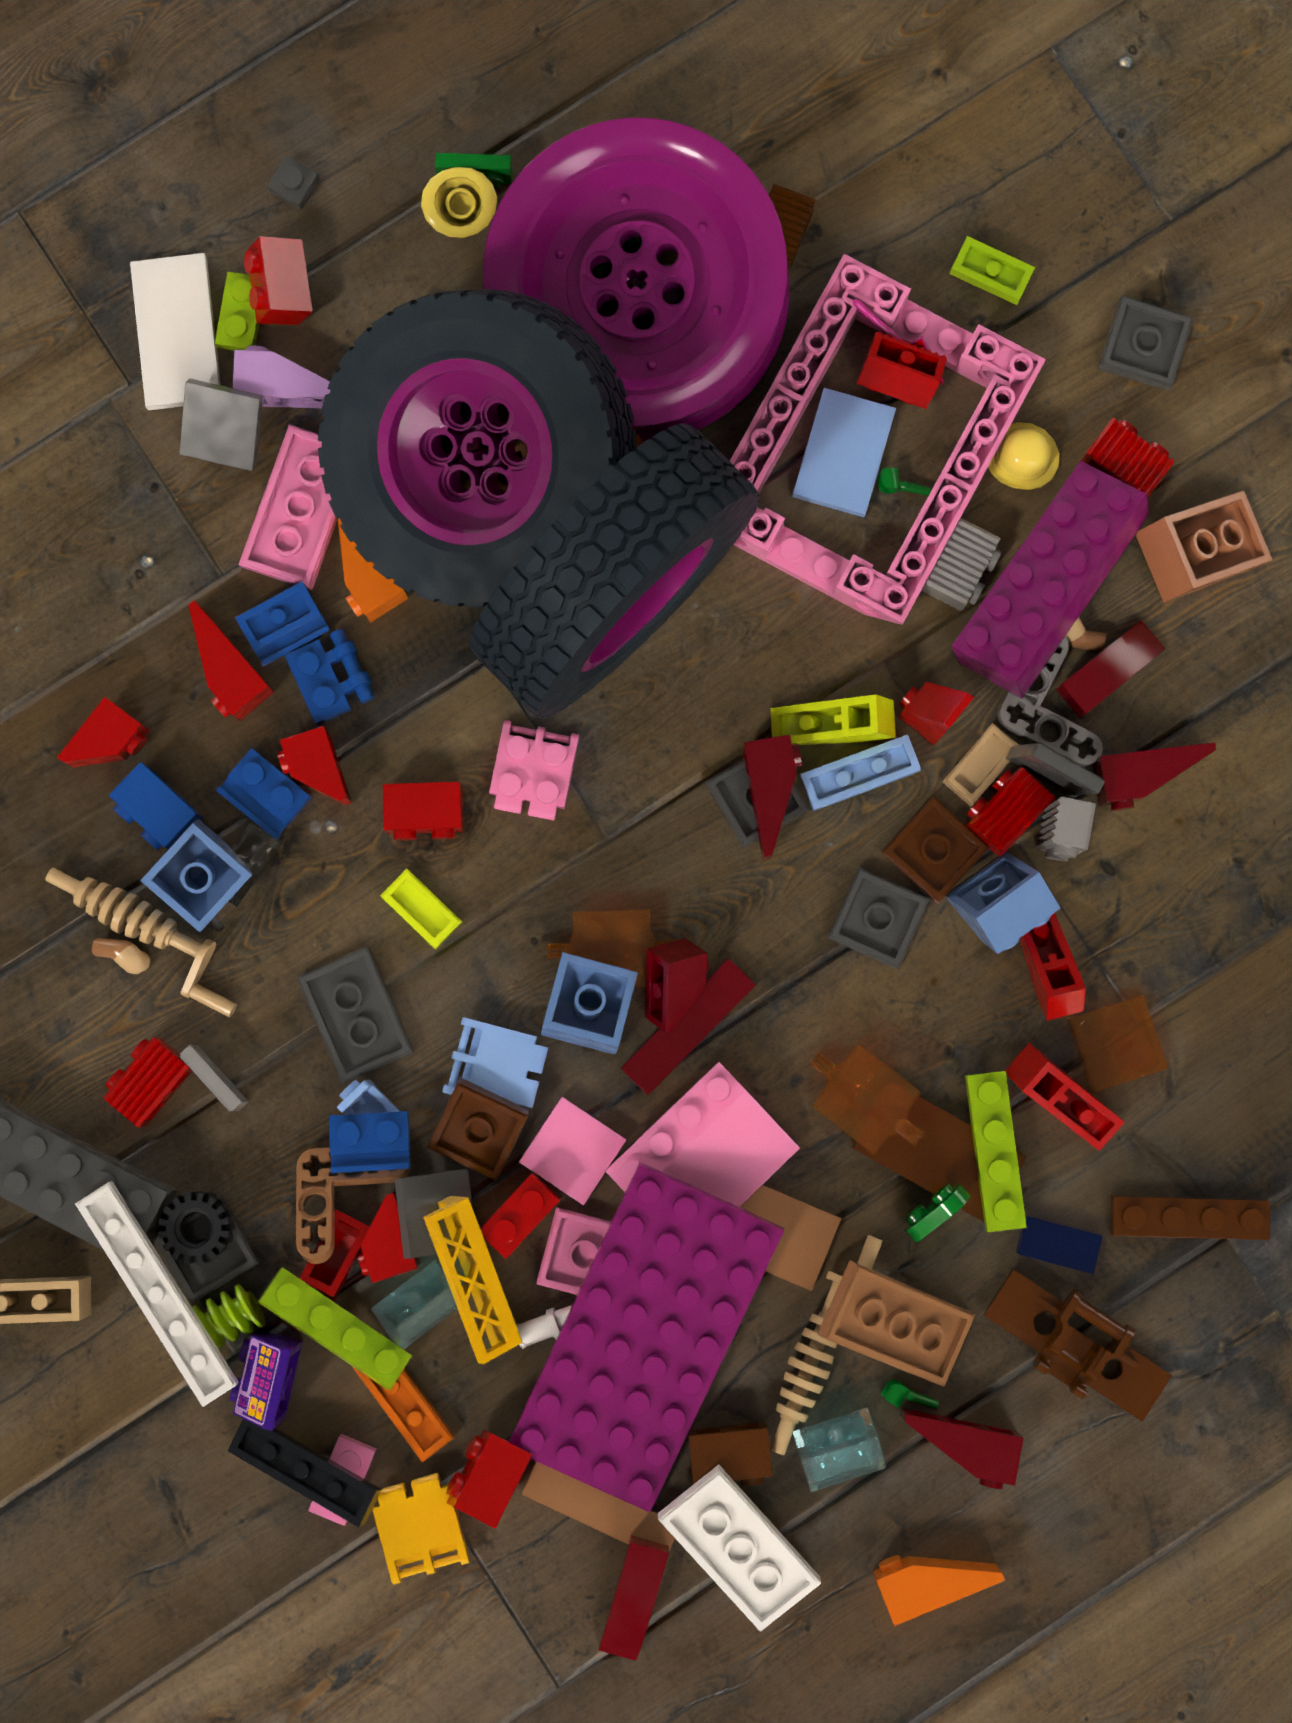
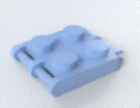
[442,1017,548,1108]

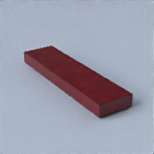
[620,958,756,1095]

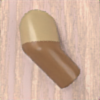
[1065,617,1106,652]
[92,938,150,974]

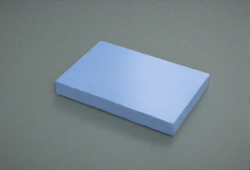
[792,388,896,518]

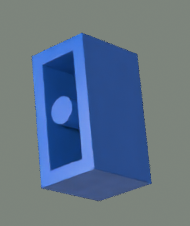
[108,762,204,850]

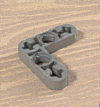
[997,637,1103,767]

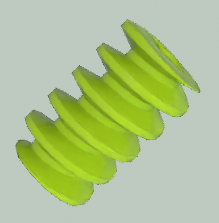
[192,1284,266,1349]

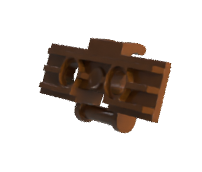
[983,1269,1172,1422]

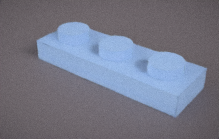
[799,734,921,811]

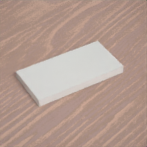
[130,253,221,411]
[658,1464,821,1632]

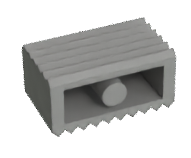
[922,518,1002,611]
[1036,797,1096,862]

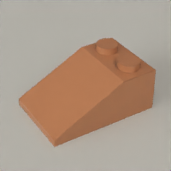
[1136,490,1273,603]

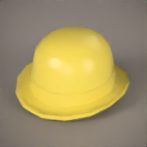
[421,167,497,238]
[988,422,1060,490]

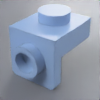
[337,1079,401,1114]

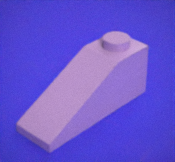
[233,346,331,408]

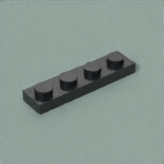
[228,1419,382,1528]

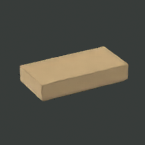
[942,723,1018,806]

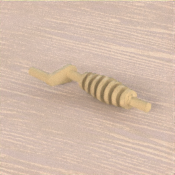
[46,867,237,1018]
[770,1235,883,1455]

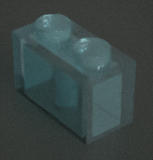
[371,1260,458,1349]
[792,1408,886,1492]

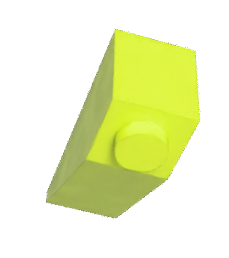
[770,694,896,745]

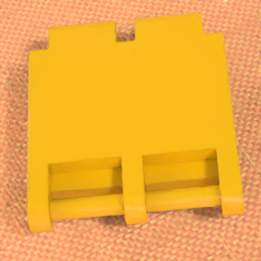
[372,1473,470,1585]

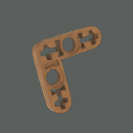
[296,1147,412,1264]

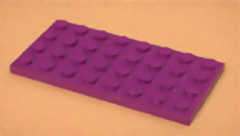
[508,1161,784,1512]

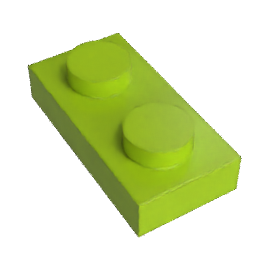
[949,236,1035,305]
[215,271,260,351]

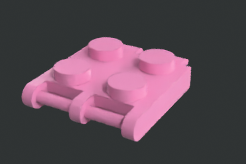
[489,720,579,821]

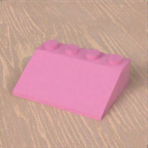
[605,1062,800,1207]

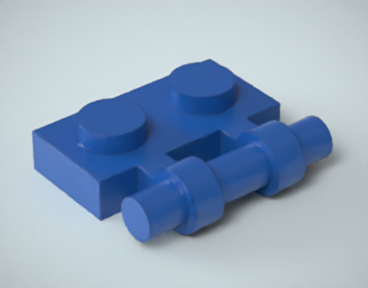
[284,629,375,726]

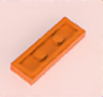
[352,1367,455,1463]

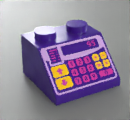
[230,1330,303,1431]

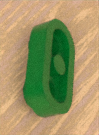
[904,1183,971,1243]

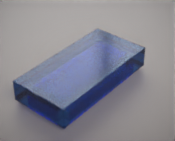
[1016,1215,1103,1274]

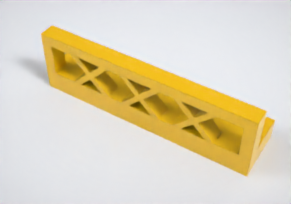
[423,1196,523,1364]

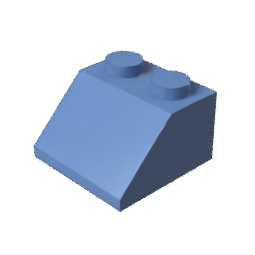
[140,819,253,932]
[946,851,1060,954]
[541,952,638,1055]

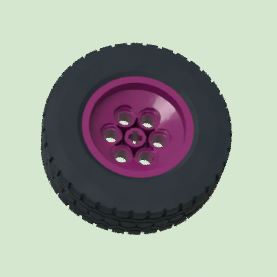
[318,289,637,607]
[469,423,760,719]

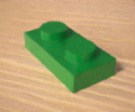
[435,153,513,189]

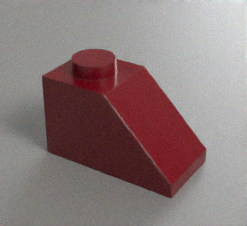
[645,938,709,1033]

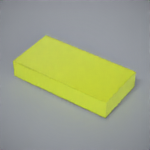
[380,868,462,949]

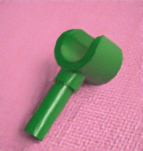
[877,468,931,496]
[881,1379,939,1409]

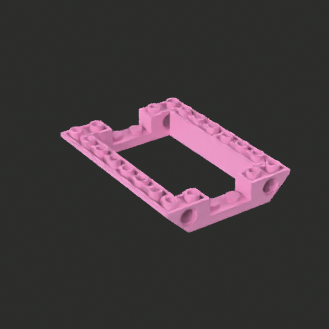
[730,254,1046,625]

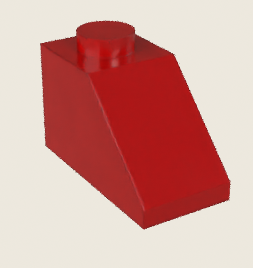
[57,697,150,767]
[277,726,352,805]
[357,1191,421,1283]

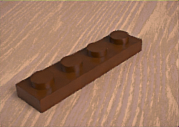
[1110,1196,1270,1240]

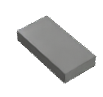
[180,1045,249,1111]

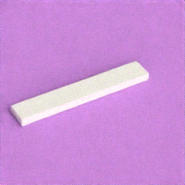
[75,1181,239,1407]

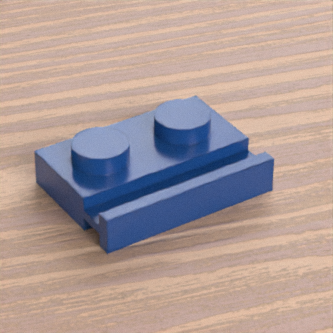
[235,581,330,666]
[216,748,312,840]
[329,1111,411,1173]

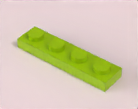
[965,1071,1027,1232]
[258,1267,412,1390]

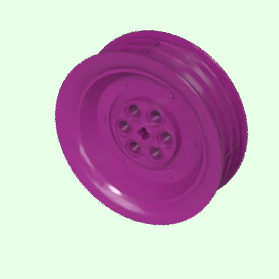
[483,118,789,442]

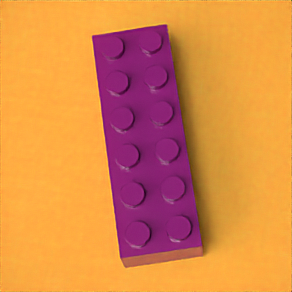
[952,461,1150,699]

